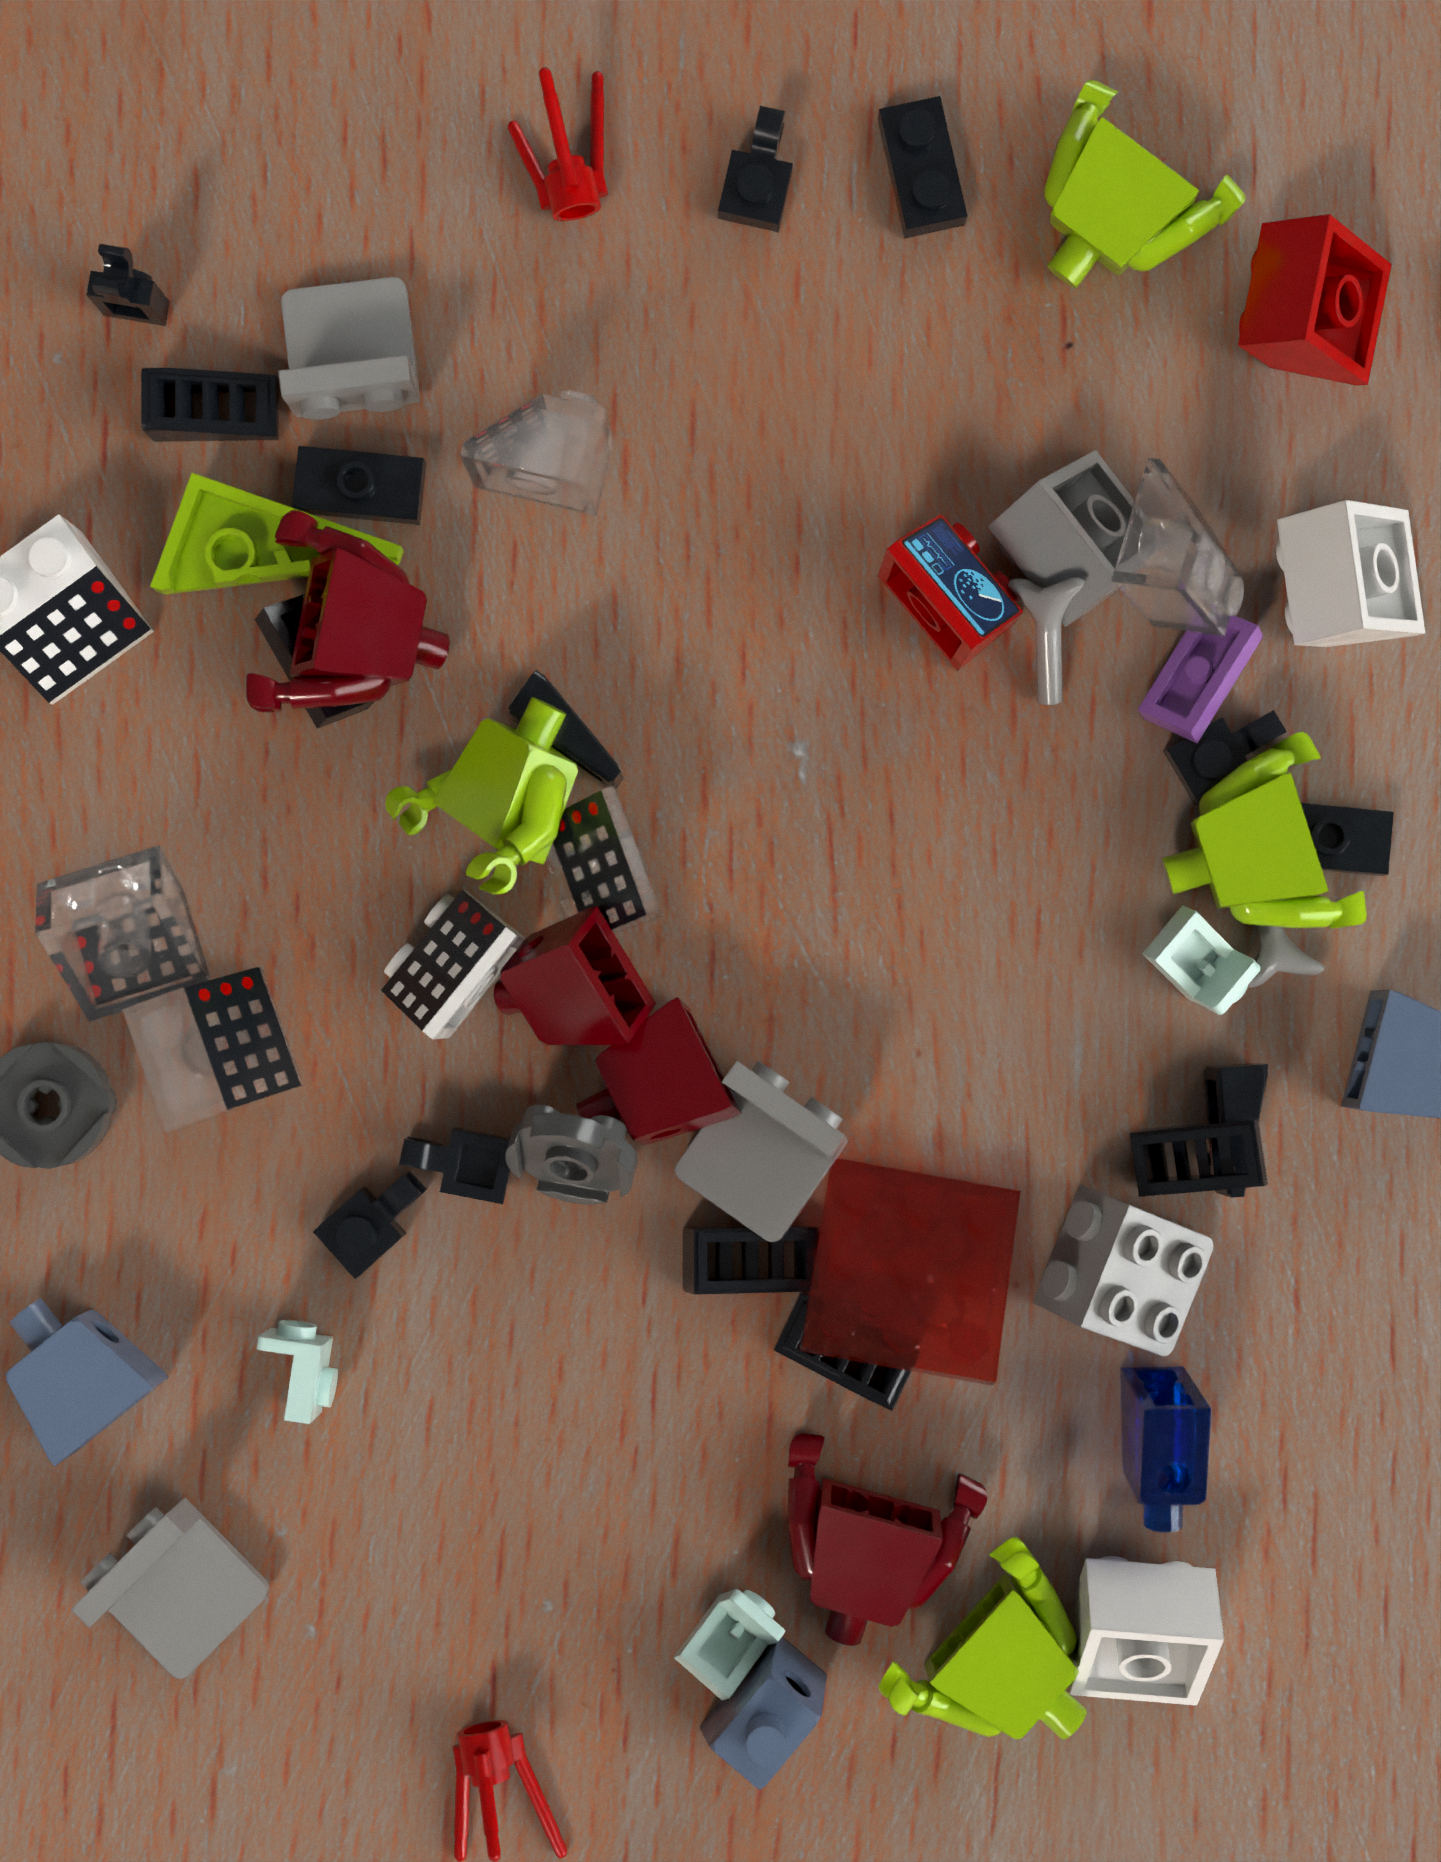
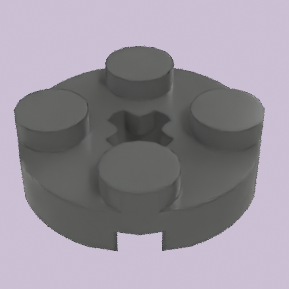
[0,1041,117,1169]
[505,1105,638,1205]

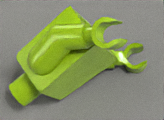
[1044,80,1245,289]
[385,697,578,894]
[1162,732,1367,929]
[878,1537,1087,1740]

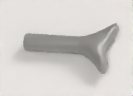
[1008,577,1085,705]
[1248,925,1325,988]

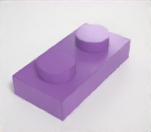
[1137,603,1263,743]

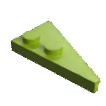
[150,473,404,595]

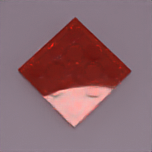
[800,1158,1021,1385]

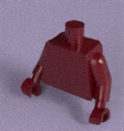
[246,510,450,713]
[787,1433,988,1646]

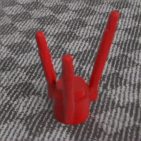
[507,67,608,221]
[452,1720,568,1862]

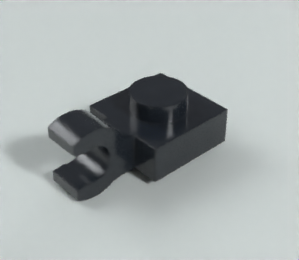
[718,106,793,232]
[86,244,170,326]
[1163,710,1287,805]
[399,1127,510,1204]
[313,1171,427,1279]

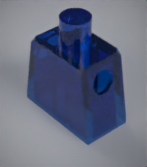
[1120,1367,1211,1532]

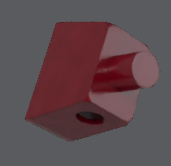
[493,906,656,1045]
[576,997,742,1145]

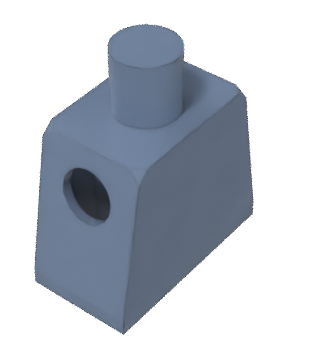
[1341,990,1441,1118]
[5,1298,169,1467]
[700,1636,827,1790]

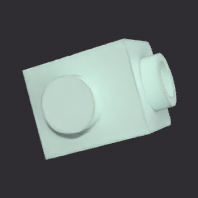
[1142,905,1261,1015]
[256,1320,338,1424]
[673,1589,785,1700]

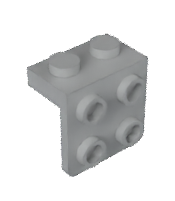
[278,277,421,420]
[675,1061,849,1242]
[1033,1184,1213,1356]
[71,1497,269,1679]

